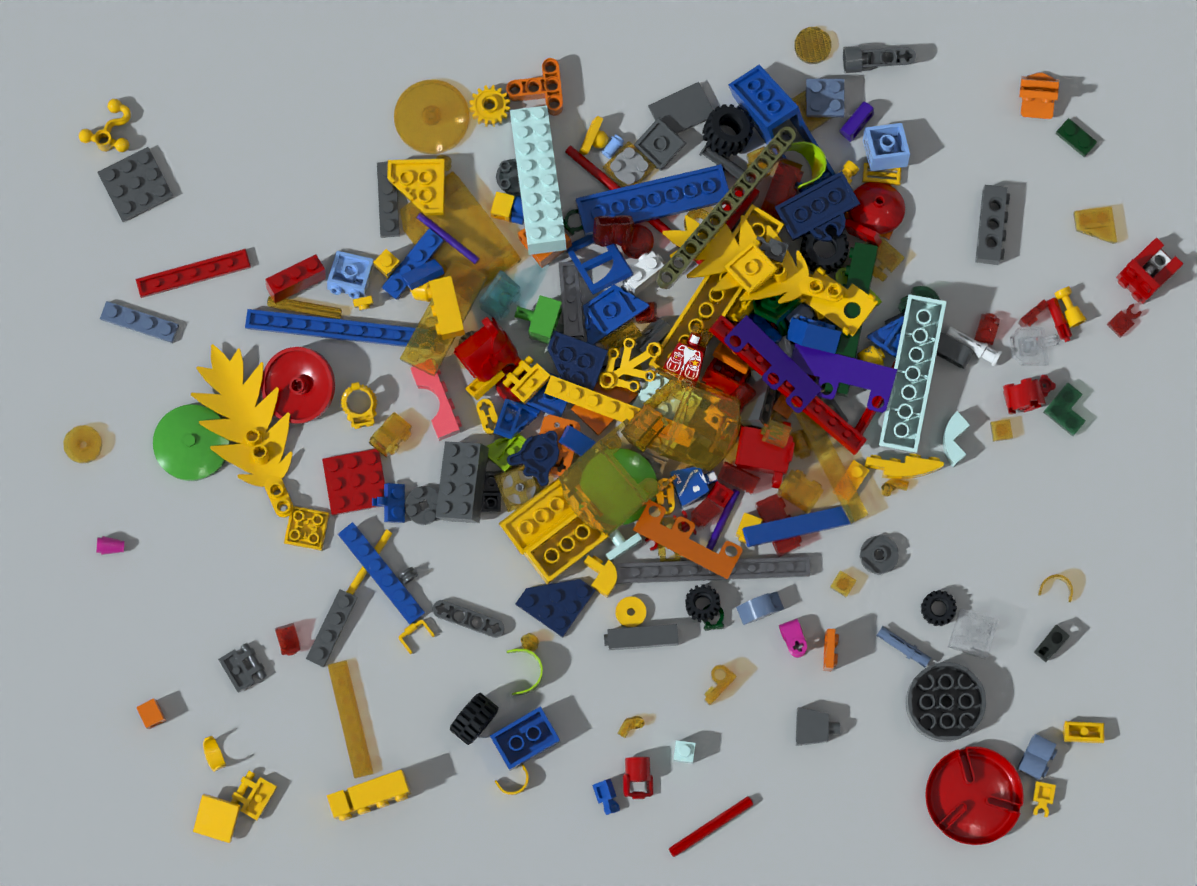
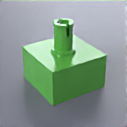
[514,295,562,344]

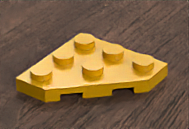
[387,159,445,215]

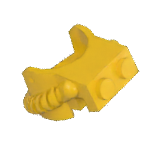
[340,382,377,429]

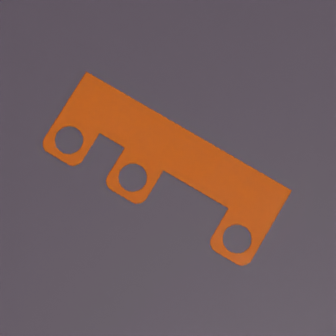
[633,501,743,580]

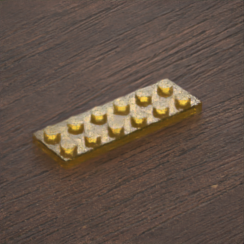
[400,259,487,377]

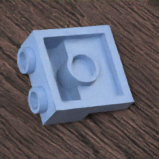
[327,251,374,299]

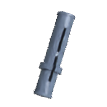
[876,626,931,668]

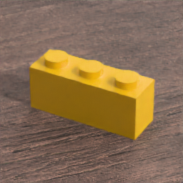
[426,276,465,340]

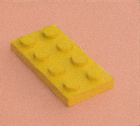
[498,477,583,555]

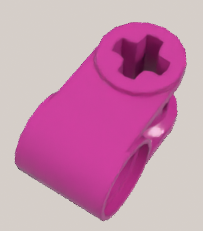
[779,618,807,658]

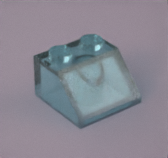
[479,270,521,321]

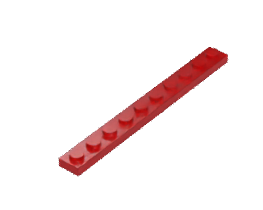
[708,315,867,455]

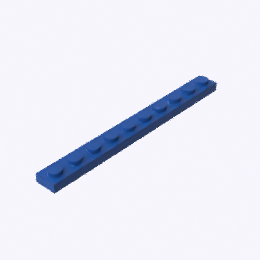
[245,309,437,350]

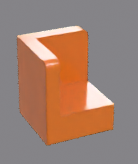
[137,698,166,729]

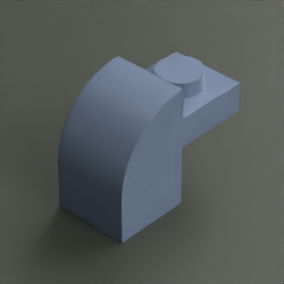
[736,591,784,625]

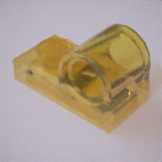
[704,665,737,706]

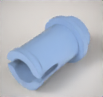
[601,134,624,159]

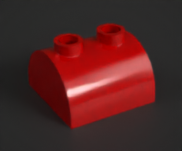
[702,357,751,398]

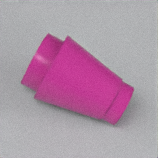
[96,536,124,555]

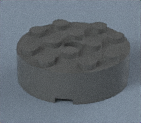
[906,662,986,742]

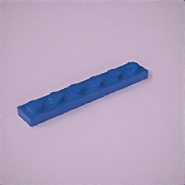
[338,522,425,625]

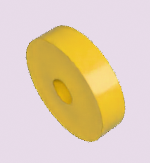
[615,596,646,628]

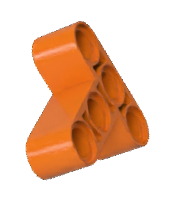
[506,58,563,116]

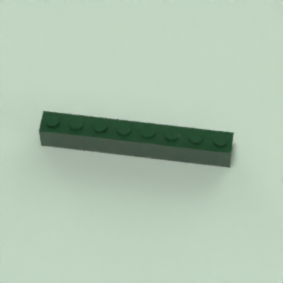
[822,242,878,397]

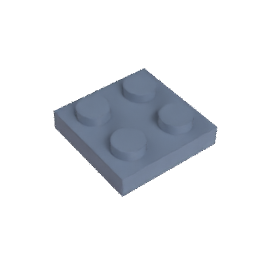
[806,79,844,117]

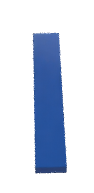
[742,505,854,547]

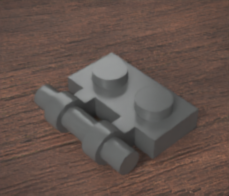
[218,643,267,693]

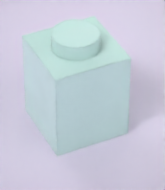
[673,740,695,764]

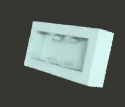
[606,530,642,562]

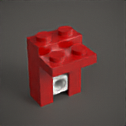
[1116,237,1183,304]

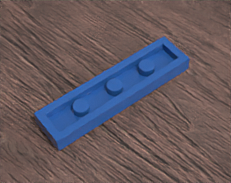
[382,228,444,300]

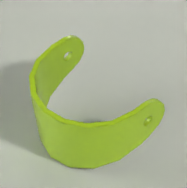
[787,141,827,189]
[506,649,543,695]

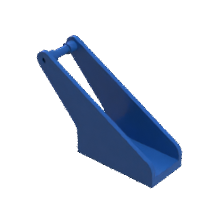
[728,64,835,193]

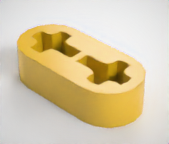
[476,399,498,435]
[657,478,675,515]

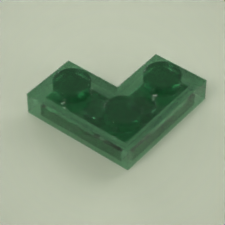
[1043,383,1086,436]

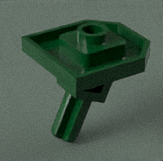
[753,293,801,337]

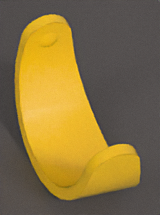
[203,736,226,772]
[495,764,529,795]

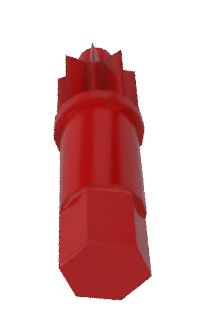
[1046,298,1072,343]

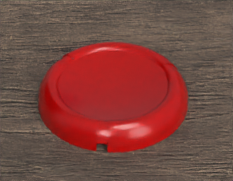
[925,747,1024,845]

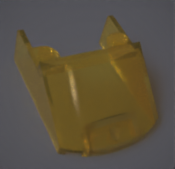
[628,366,741,471]
[559,419,677,536]

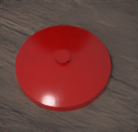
[261,347,335,423]

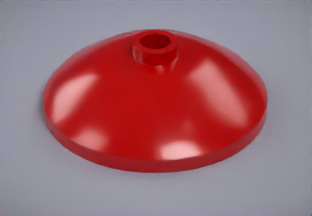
[849,182,905,234]

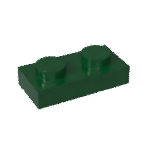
[1055,118,1097,157]

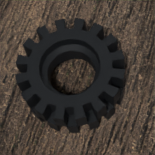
[685,584,720,622]
[921,590,957,626]

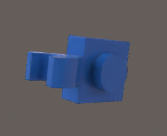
[592,778,620,815]

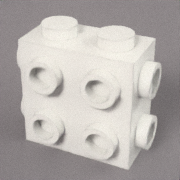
[622,251,665,297]

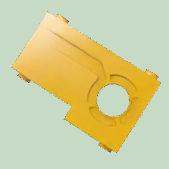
[799,267,879,337]

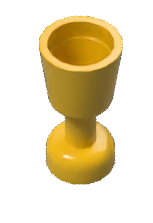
[1054,286,1087,328]

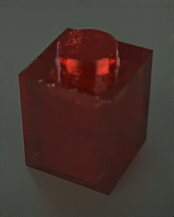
[690,497,721,529]

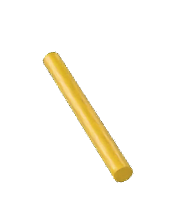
[346,529,393,595]

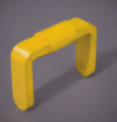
[399,620,435,655]

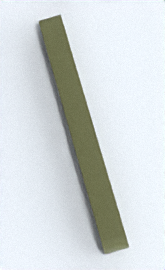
[657,126,796,289]

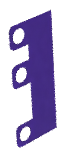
[791,343,897,413]

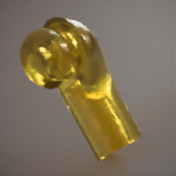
[881,478,909,496]
[617,716,645,738]

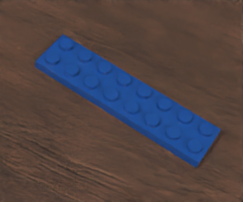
[575,164,729,236]

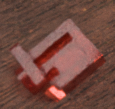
[974,313,1000,345]
[275,623,301,656]

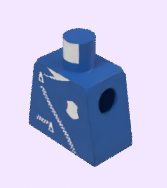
[669,466,717,508]

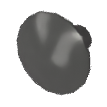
[496,158,520,195]

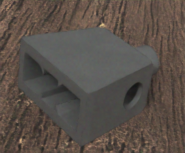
[796,707,840,746]

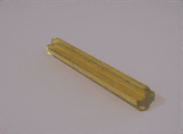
[267,296,342,319]

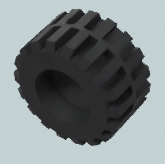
[702,104,754,157]
[800,226,849,274]
[450,692,499,745]

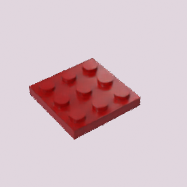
[322,448,385,516]

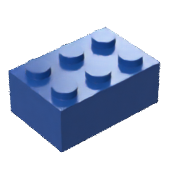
[490,706,560,771]

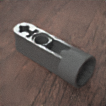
[843,46,916,73]

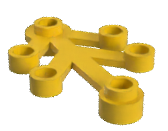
[598,337,663,392]

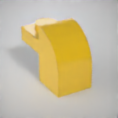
[584,555,617,598]

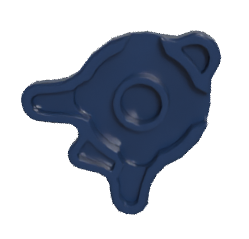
[507,431,559,487]

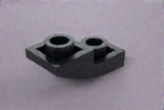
[482,471,501,512]

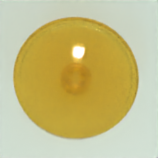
[394,80,469,154]

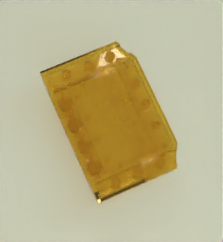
[400,171,521,300]

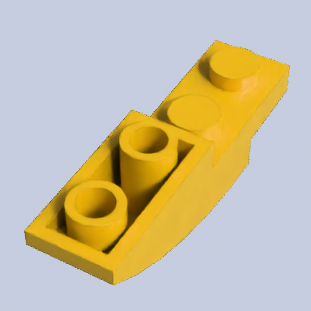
[864,454,944,479]

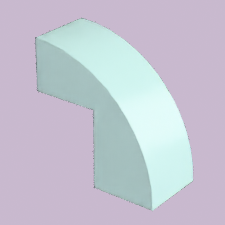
[943,411,970,467]

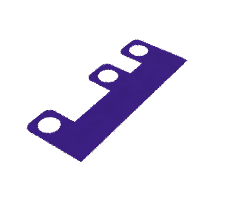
[724,315,822,413]

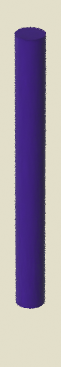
[417,212,480,264]
[706,489,740,551]

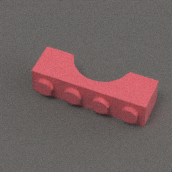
[410,359,462,441]

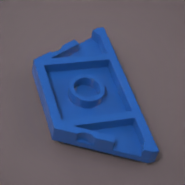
[583,285,651,345]

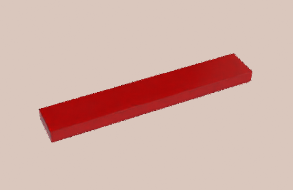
[136,249,251,298]

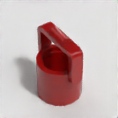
[623,757,653,799]

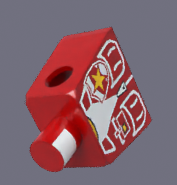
[663,332,706,382]

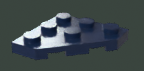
[547,330,608,391]
[515,579,596,638]

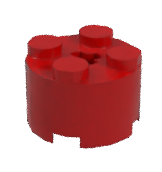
[1003,378,1046,414]

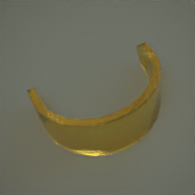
[1038,574,1073,602]

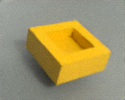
[353,296,374,311]

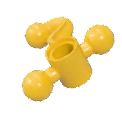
[78,99,131,152]

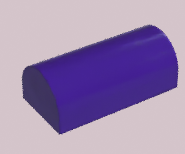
[839,102,874,142]

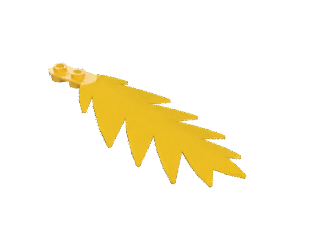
[662,209,844,304]
[191,344,294,518]

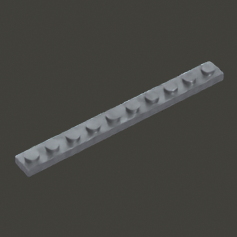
[616,557,810,584]

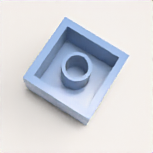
[863,123,910,171]

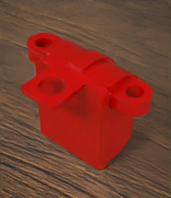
[453,317,521,382]
[735,421,795,489]

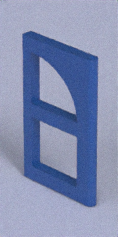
[566,231,633,295]

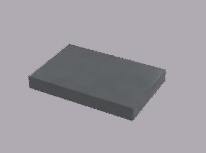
[648,82,713,134]

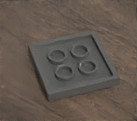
[97,147,174,222]

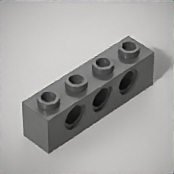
[975,185,1010,265]

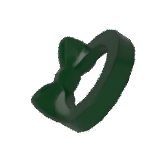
[563,209,583,236]
[702,604,724,631]

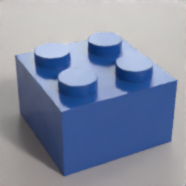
[786,315,841,354]

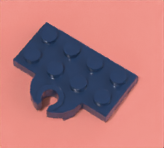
[775,171,860,242]

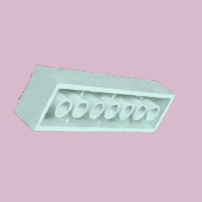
[510,105,567,255]
[879,294,947,453]

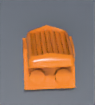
[1019,72,1059,119]

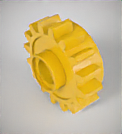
[469,85,510,127]

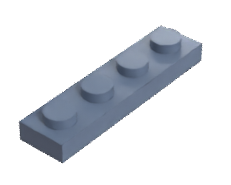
[100,301,179,343]

